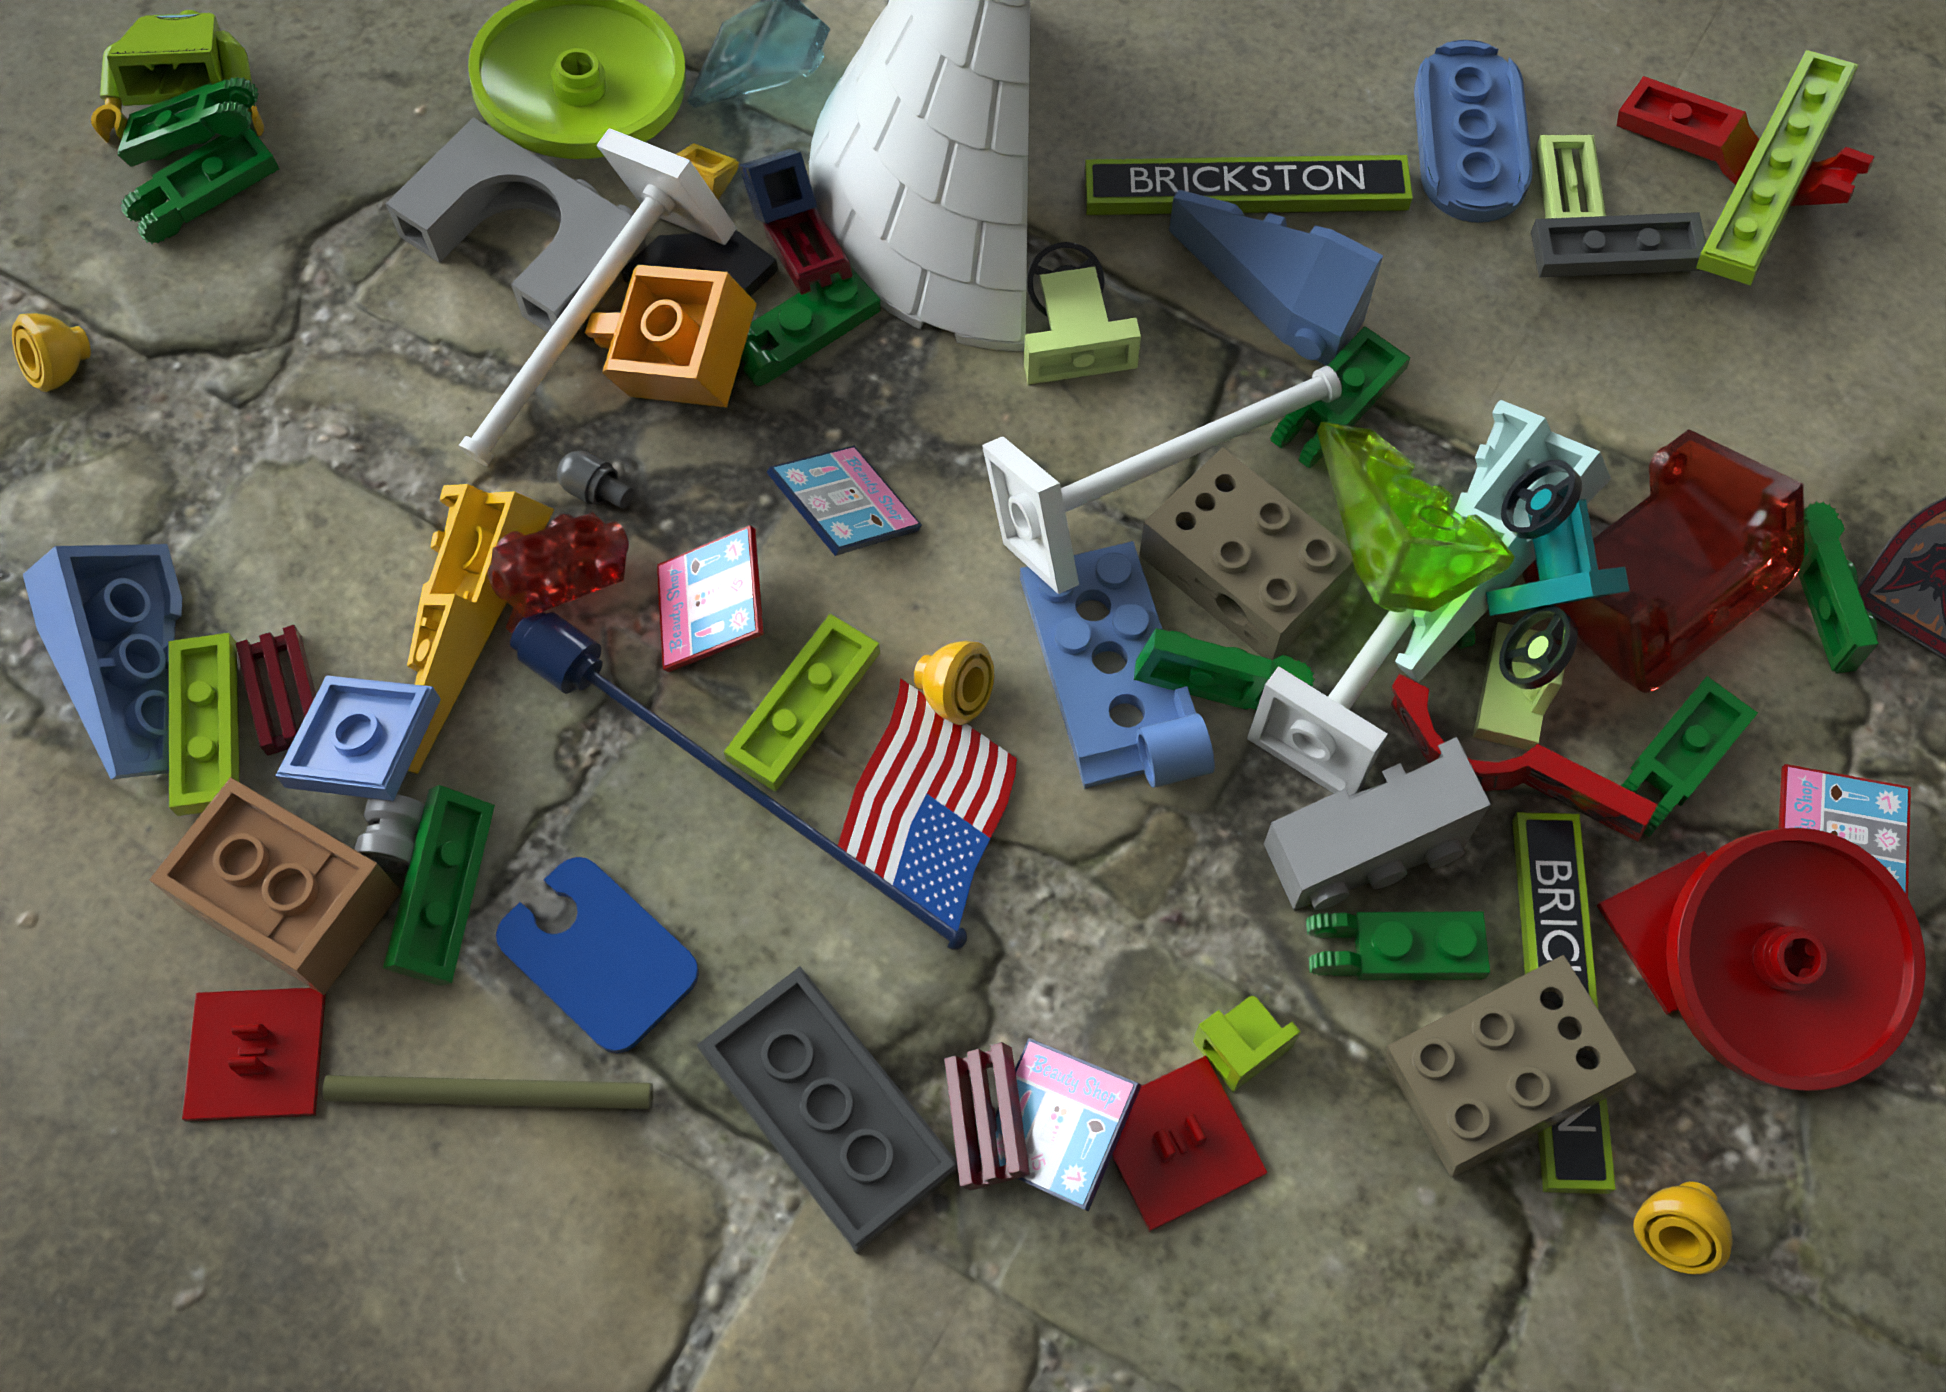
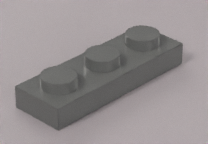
[1531,212,1706,278]

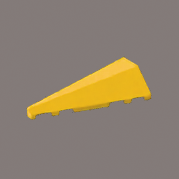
[407,484,555,774]

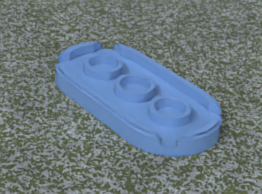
[1414,40,1532,223]

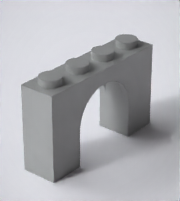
[385,117,647,333]

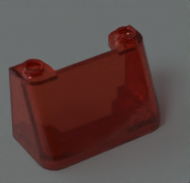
[1523,429,1805,693]

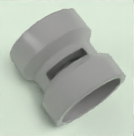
[354,794,425,873]

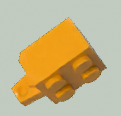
[585,265,757,408]

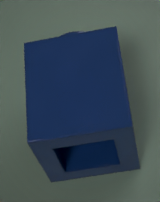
[739,149,817,224]

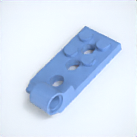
[1020,541,1215,789]

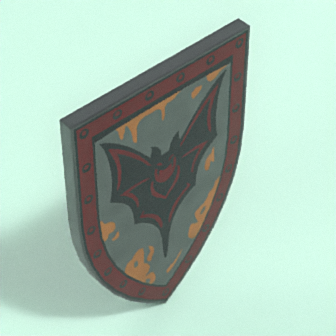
[1858,496,1946,661]

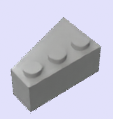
[1264,737,1491,910]

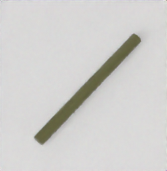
[323,1075,654,1109]

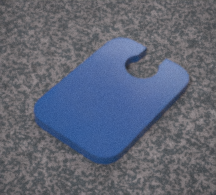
[496,857,699,1054]

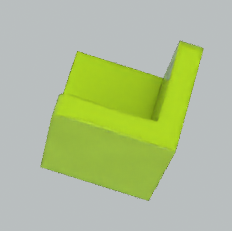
[1193,996,1301,1092]

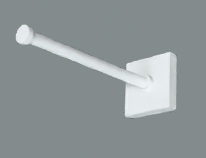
[458,128,737,466]
[982,366,1342,594]
[1247,530,1447,796]

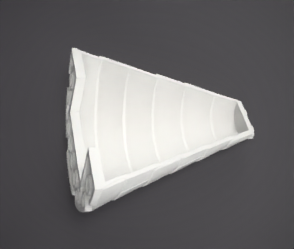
[809,0,1030,352]

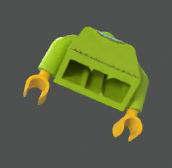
[91,10,264,143]

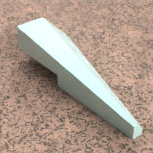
[1395,400,1611,683]

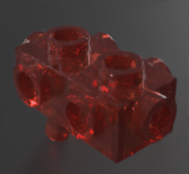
[488,512,629,633]

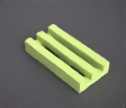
[1536,135,1606,219]

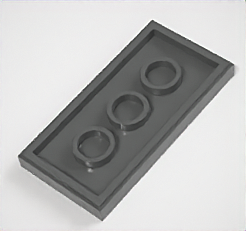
[697,966,958,1254]

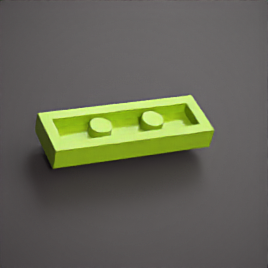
[723,614,880,792]
[168,633,239,816]

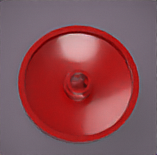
[1666,828,1926,1091]

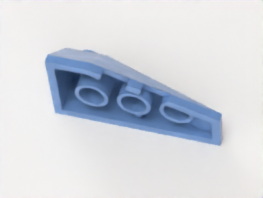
[1169,190,1383,366]
[23,544,182,780]

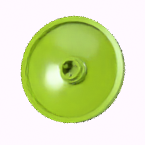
[468,0,686,159]

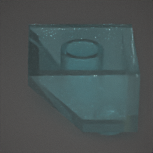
[687,0,830,108]

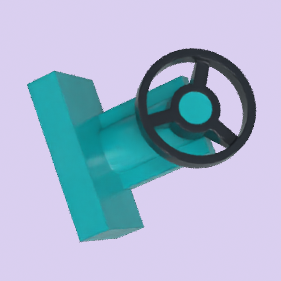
[1486,460,1630,616]

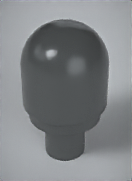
[557,450,634,509]

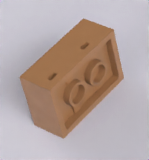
[149,777,401,995]

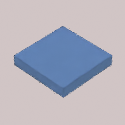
[276,676,441,801]

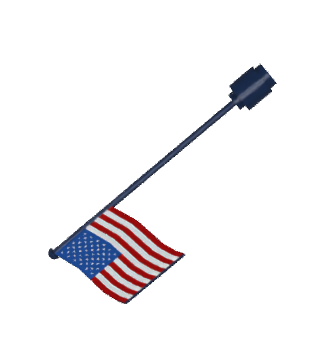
[510,609,1017,950]

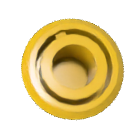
[12,313,91,392]
[914,641,994,725]
[1633,1181,1733,1275]

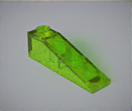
[1317,422,1515,612]

